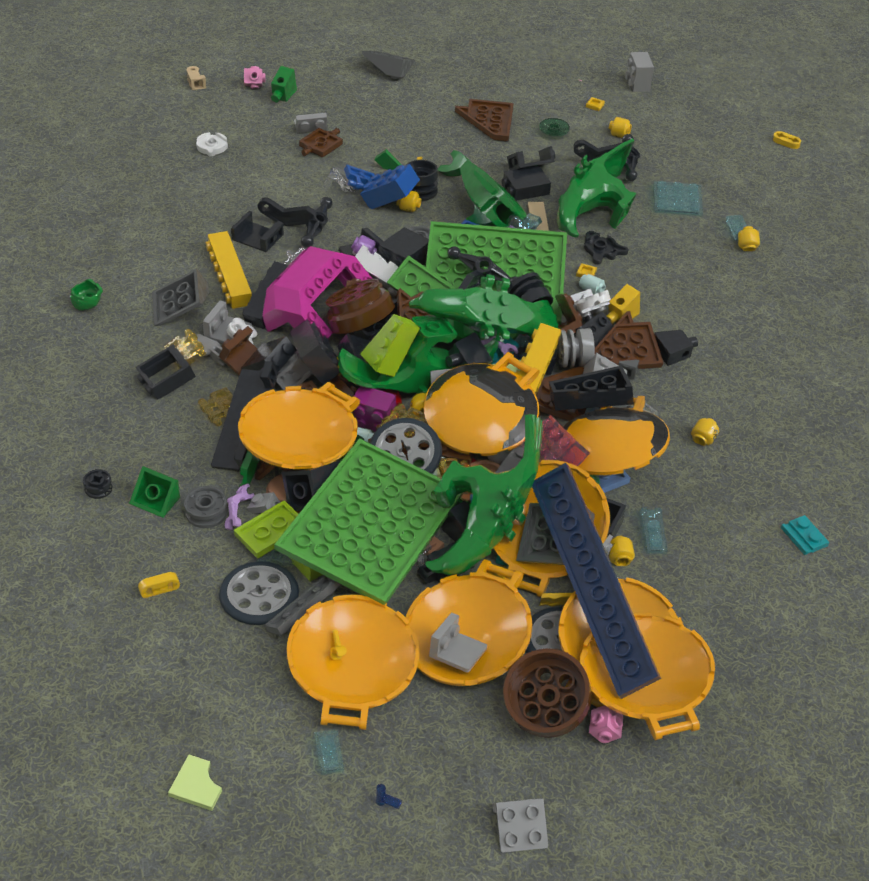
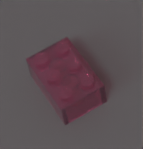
[524,415,590,466]

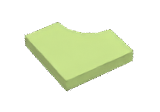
[168,755,222,811]

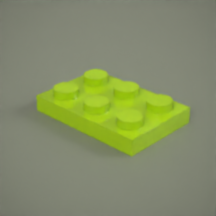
[234,501,298,559]

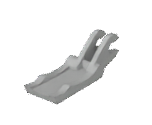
[185,334,225,366]

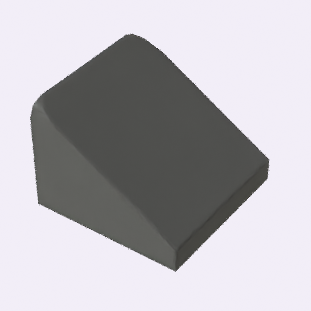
[618,360,640,380]

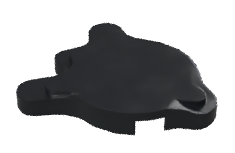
[584,231,629,265]

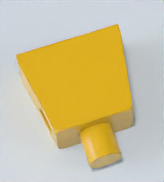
[606,284,640,324]

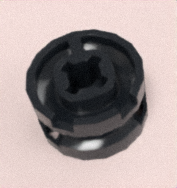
[83,469,113,499]

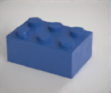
[360,164,420,209]

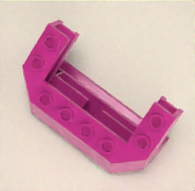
[262,246,373,338]

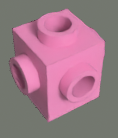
[244,66,266,89]
[589,705,623,743]

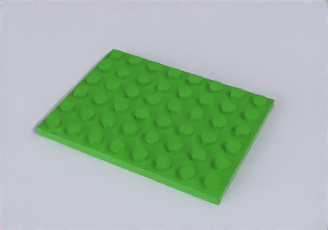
[426,221,567,325]
[274,438,464,605]

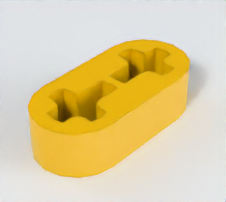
[773,131,801,149]
[138,572,180,598]

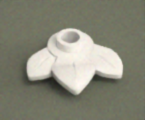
[227,318,257,344]

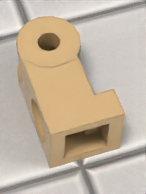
[186,66,206,90]

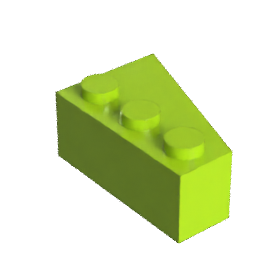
[360,314,420,377]

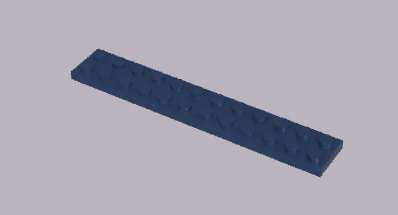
[532,463,661,699]

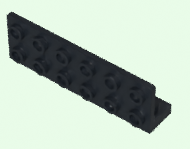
[211,361,278,471]

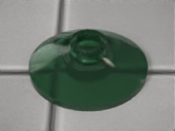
[539,118,570,136]

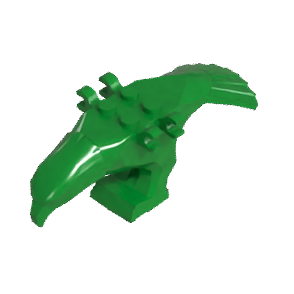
[557,138,636,238]
[409,274,558,342]
[338,315,498,394]
[425,414,543,576]

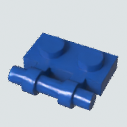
[344,165,375,190]

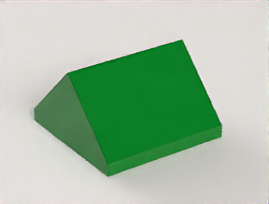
[129,466,180,518]

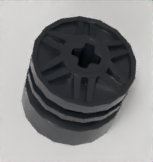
[406,160,438,201]
[507,272,553,305]

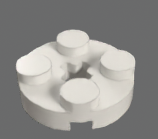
[196,132,228,156]
[575,290,611,311]

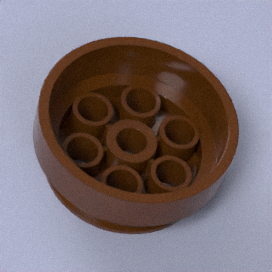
[325,279,395,334]
[503,648,592,738]

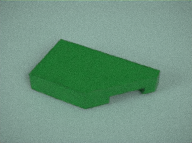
[374,149,402,170]
[239,451,260,490]

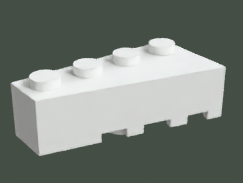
[355,245,398,296]

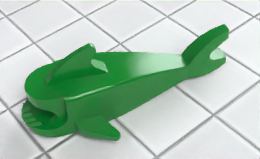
[438,150,527,228]

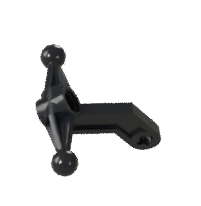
[573,134,640,181]
[257,197,333,248]
[447,246,519,289]

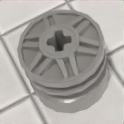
[556,328,595,368]

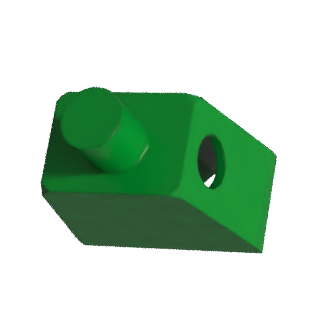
[271,66,297,103]

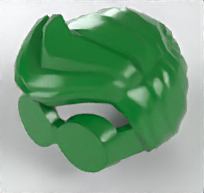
[70,279,103,311]

